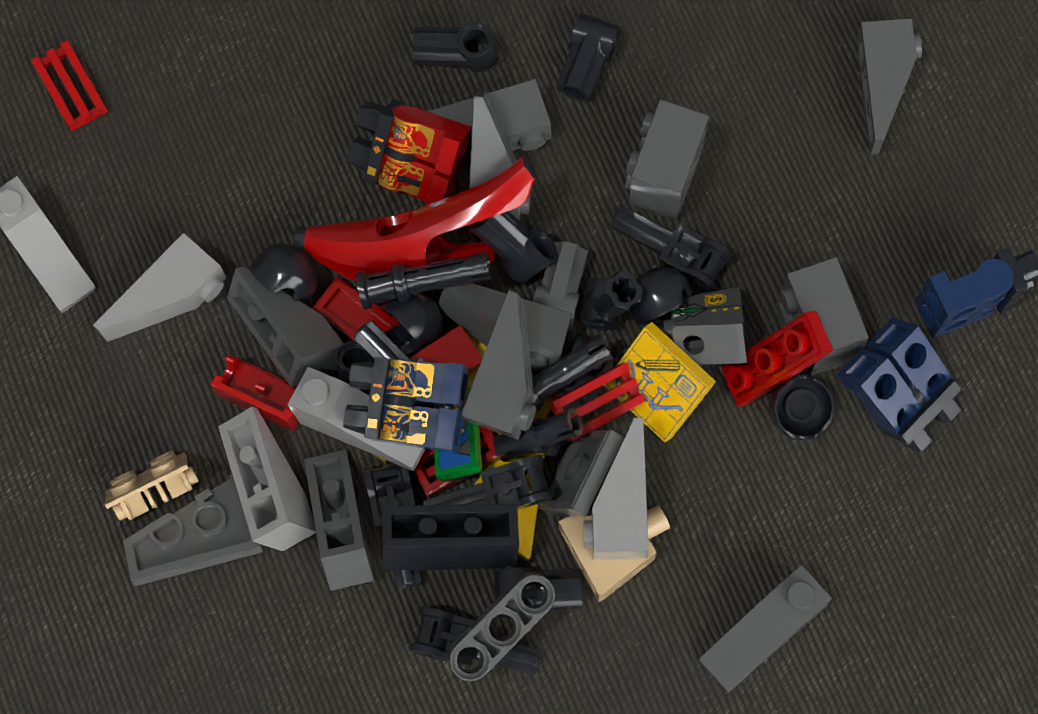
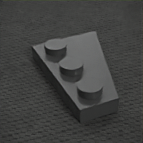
[123,474,263,586]

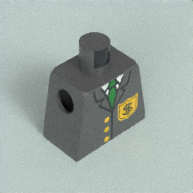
[647,287,747,364]

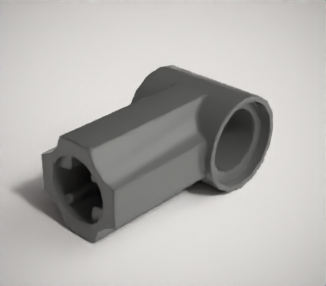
[533,241,588,331]

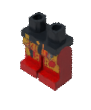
[347,99,472,206]

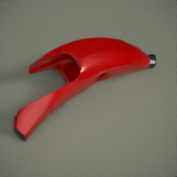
[293,156,536,281]

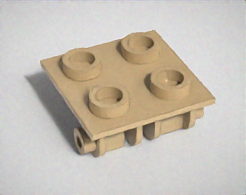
[105,451,199,521]

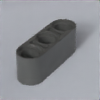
[449,572,555,681]

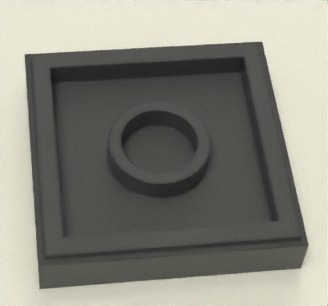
[539,430,624,517]

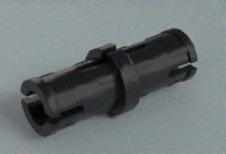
[493,408,583,462]

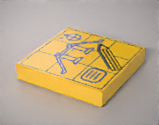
[604,322,716,443]

